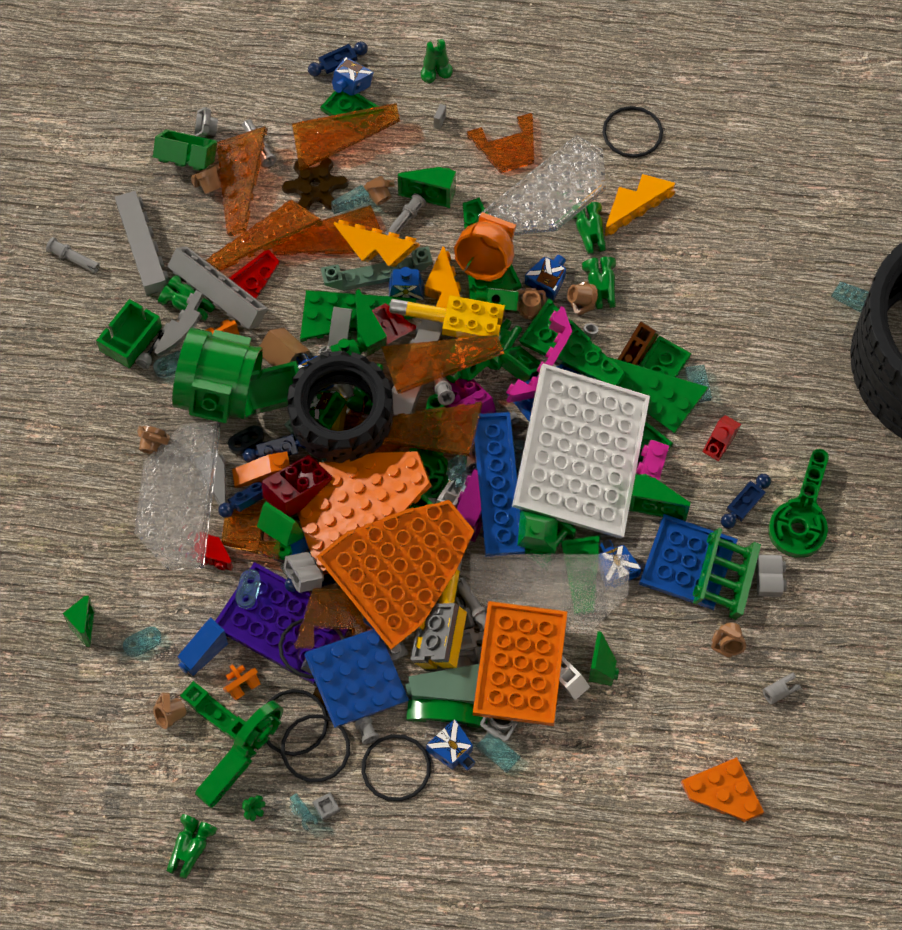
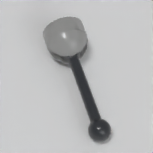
[135,330,164,369]

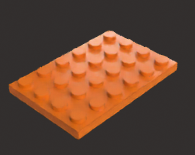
[473,601,567,726]

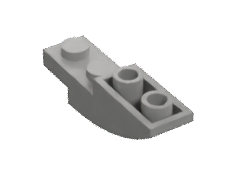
[153,290,204,357]

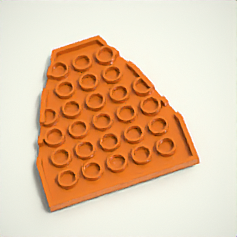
[297,451,432,575]
[316,500,474,650]

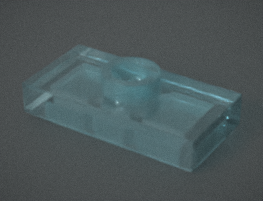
[685,365,712,402]
[476,733,520,773]

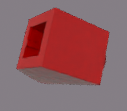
[702,415,741,461]
[193,532,233,571]

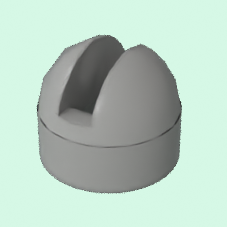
[583,323,598,340]

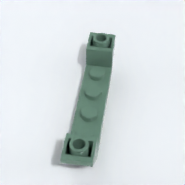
[321,246,433,291]

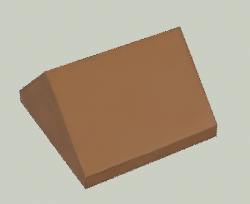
[259,328,310,367]

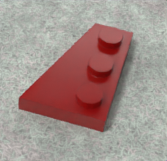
[229,248,280,299]

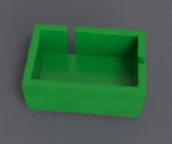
[152,129,217,171]
[96,299,162,369]
[246,361,299,416]

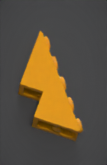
[605,174,676,236]
[333,220,420,267]
[425,247,464,308]

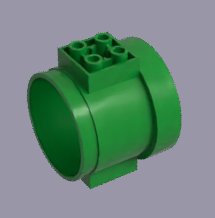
[172,328,263,423]

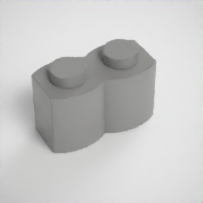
[284,552,324,593]
[756,555,787,597]

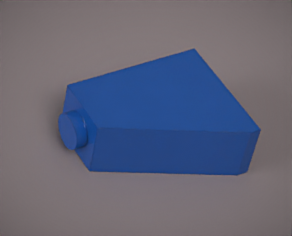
[177,617,228,676]

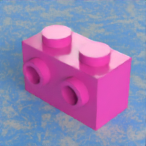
[636,440,669,480]

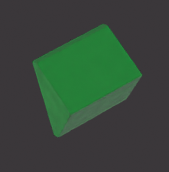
[501,345,541,382]
[257,502,305,547]
[63,596,95,647]

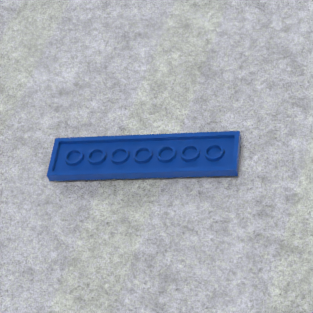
[472,412,525,557]

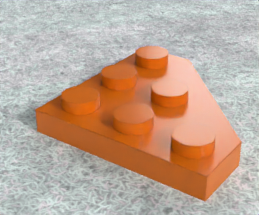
[681,757,764,822]

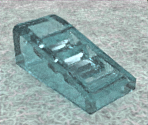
[331,185,370,214]
[831,281,869,312]

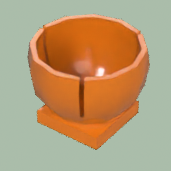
[454,212,516,281]

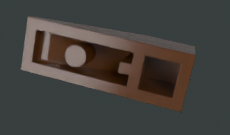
[617,321,660,366]

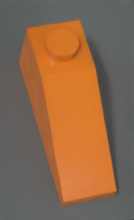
[232,452,290,488]

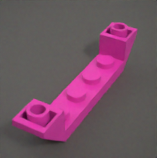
[506,306,572,403]

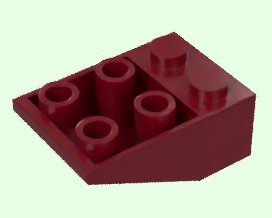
[262,455,332,517]

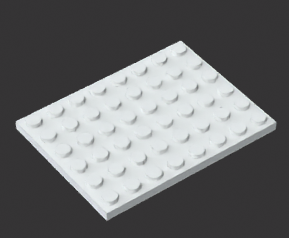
[512,363,650,539]

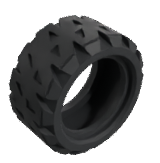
[287,351,394,463]

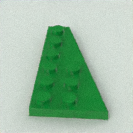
[463,197,522,300]
[300,290,416,342]
[519,298,625,386]
[608,357,709,434]

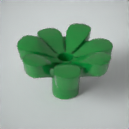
[242,795,266,821]

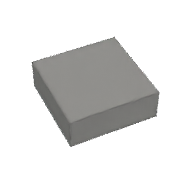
[434,104,446,129]
[312,792,340,821]

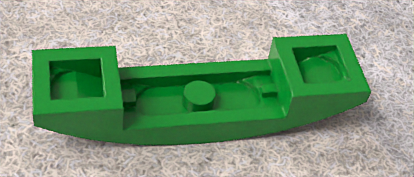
[180,681,246,740]
[406,699,487,728]

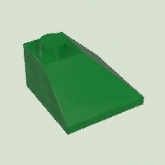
[517,510,558,554]
[588,631,619,686]

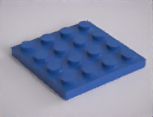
[639,514,738,610]
[304,629,409,728]

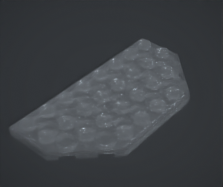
[478,135,606,235]
[134,421,221,570]
[470,554,629,634]

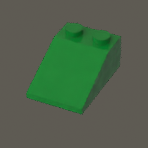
[397,167,456,208]
[355,289,387,357]
[629,474,691,521]

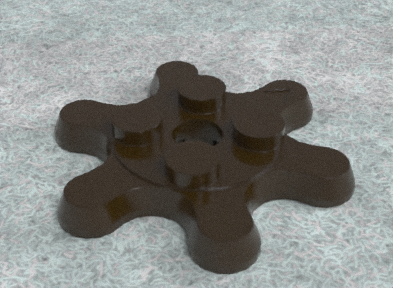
[282,157,349,212]

